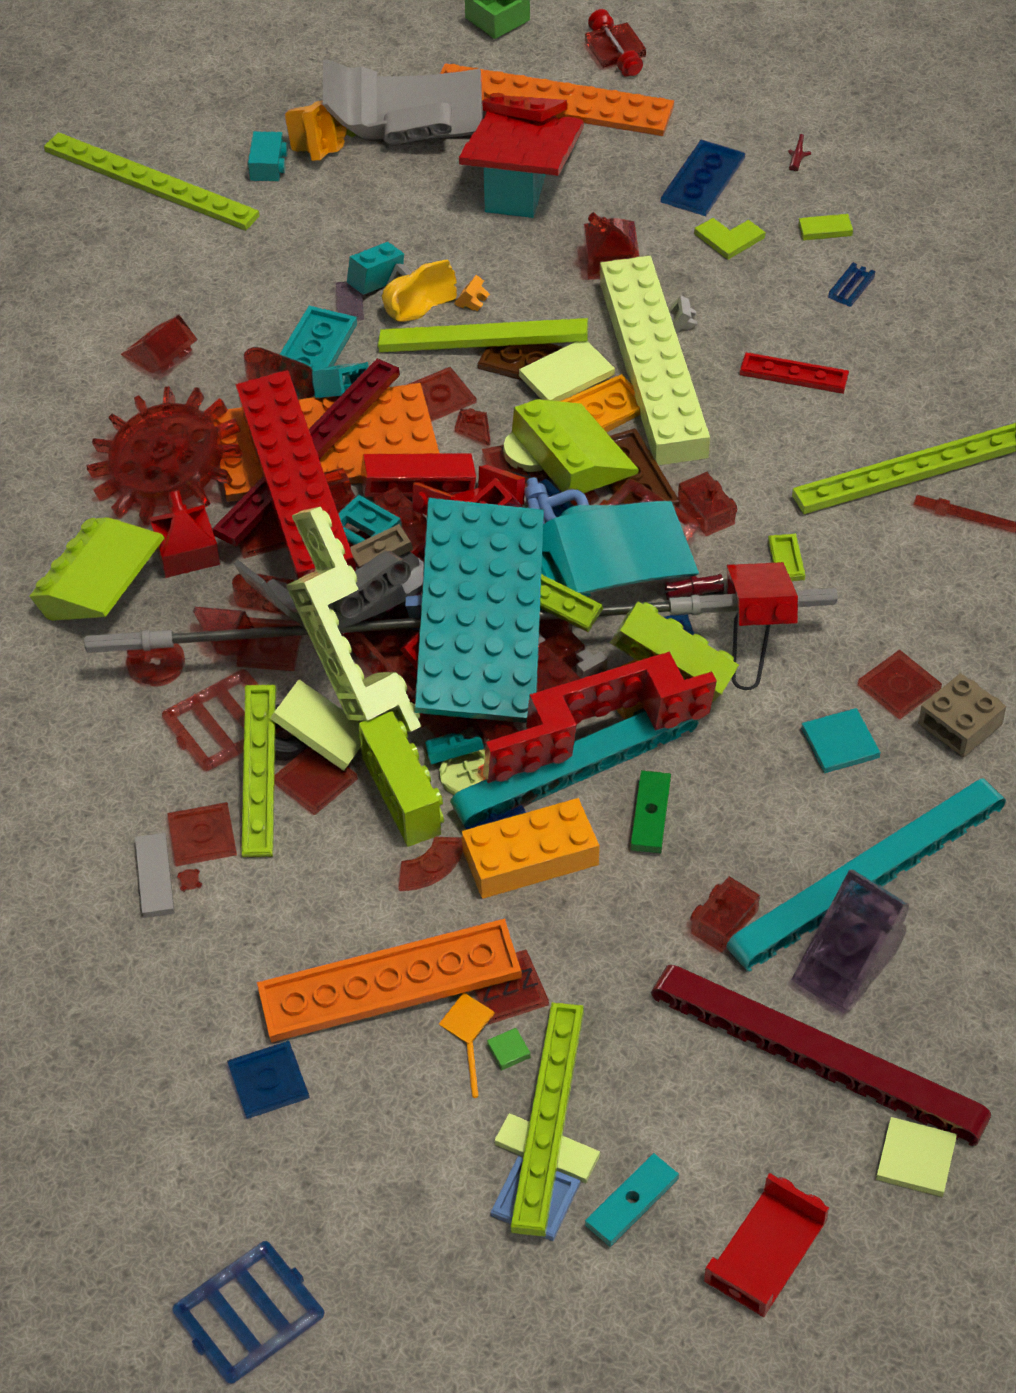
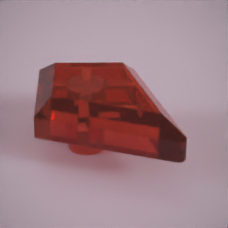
[455,408,491,446]

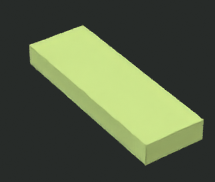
[495,1113,600,1183]

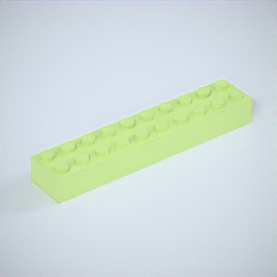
[600,256,710,465]

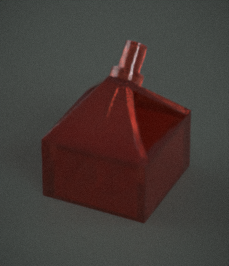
[584,212,640,280]

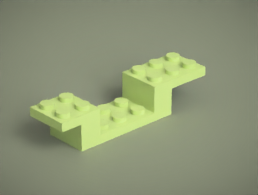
[286,506,421,732]

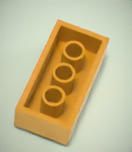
[462,798,600,899]

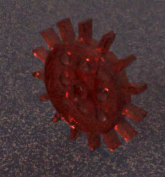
[87,386,243,525]

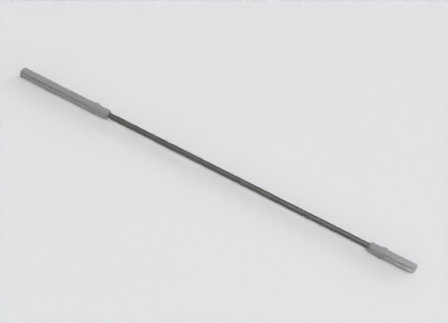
[84,588,838,653]

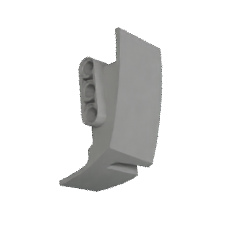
[323,59,483,144]

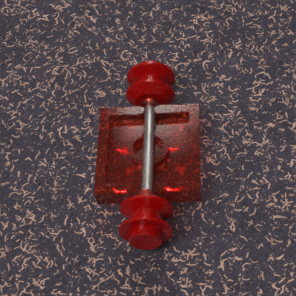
[585,9,646,77]

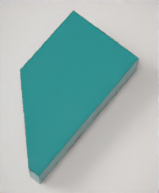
[425,733,484,764]

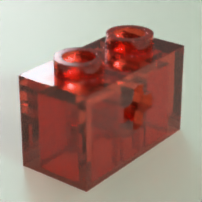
[678,472,737,536]
[690,876,760,953]

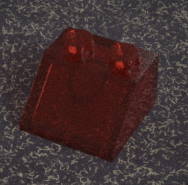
[121,314,198,373]

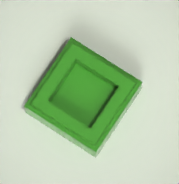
[487,1028,531,1071]

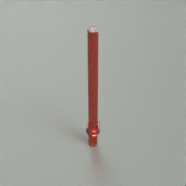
[914,494,1016,533]

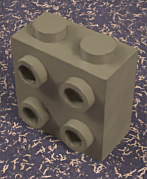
[918,673,1007,757]

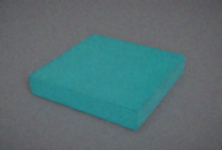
[801,708,881,774]

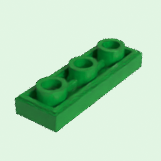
[631,770,671,854]

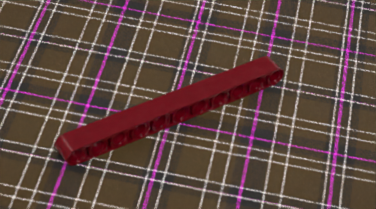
[651,965,991,1146]

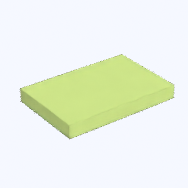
[519,341,615,401]
[270,679,361,771]

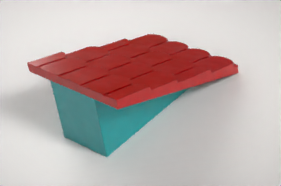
[459,112,584,218]

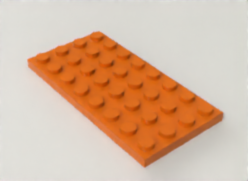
[209,383,439,502]

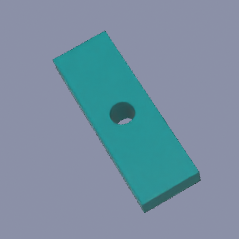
[585,1153,679,1247]

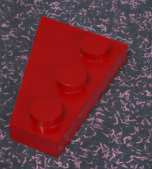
[482,93,567,122]

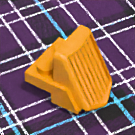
[285,100,348,161]

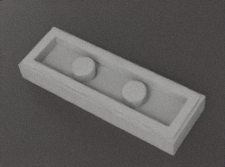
[135,833,175,918]

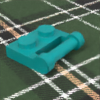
[338,494,402,545]

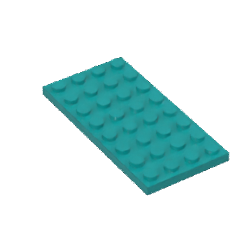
[414,498,544,723]

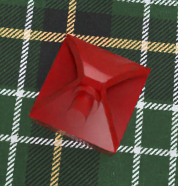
[150,490,220,578]

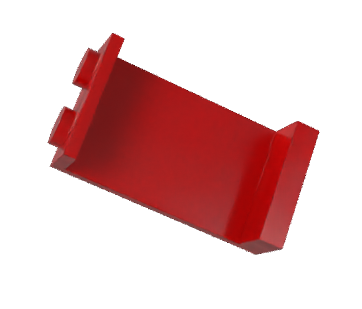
[412,465,525,515]
[727,562,798,626]
[704,1173,829,1317]

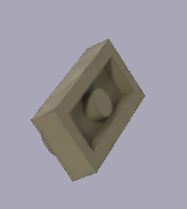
[350,524,413,569]

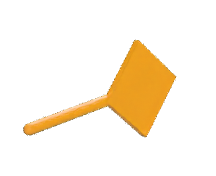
[439,993,495,1098]

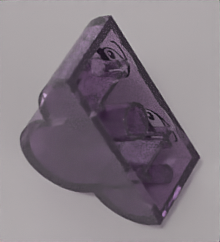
[791,870,909,1014]

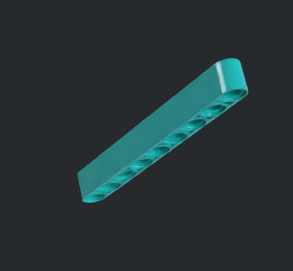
[450,711,699,829]

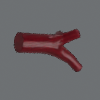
[788,134,811,171]

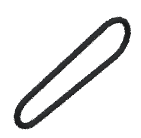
[732,612,770,690]

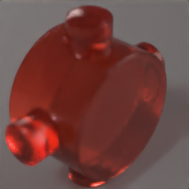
[177,869,202,892]

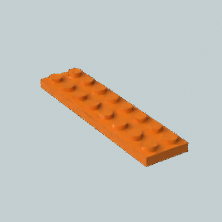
[257,918,522,1043]

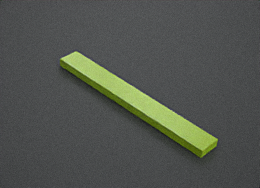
[378,318,588,352]
[511,1002,584,1237]

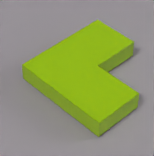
[694,218,766,260]

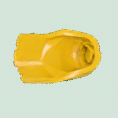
[382,260,457,322]

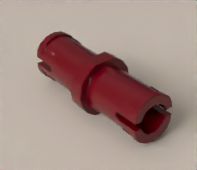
[664,574,724,600]

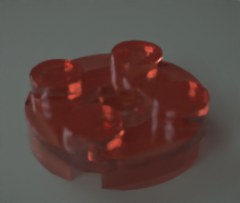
[126,644,185,687]

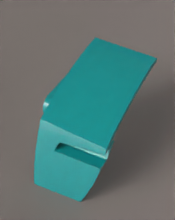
[540,501,699,610]

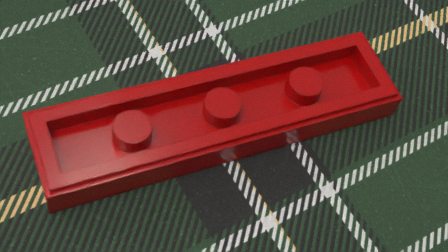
[740,352,849,394]

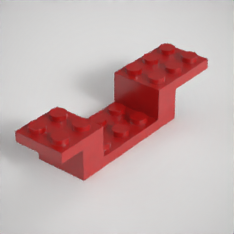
[483,651,717,783]

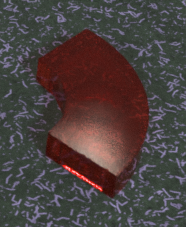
[399,837,463,891]

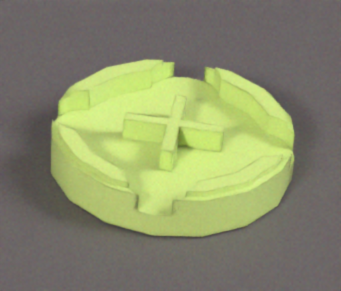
[439,749,486,795]

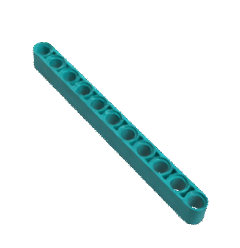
[726,778,1006,972]

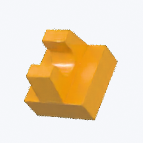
[454,275,490,311]

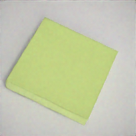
[876,1117,957,1197]

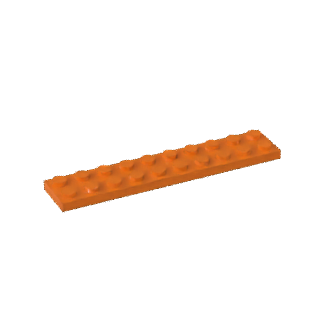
[440,63,674,136]

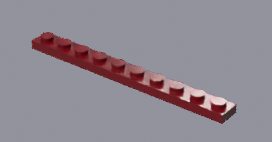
[212,358,400,547]

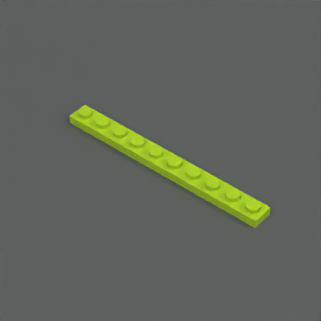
[44,132,260,231]
[792,423,1016,514]

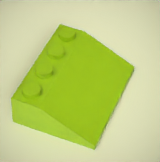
[512,399,639,493]
[29,517,164,621]

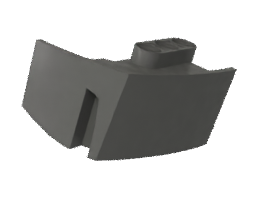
[234,551,424,629]

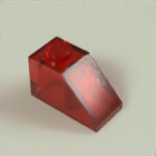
[193,607,254,656]

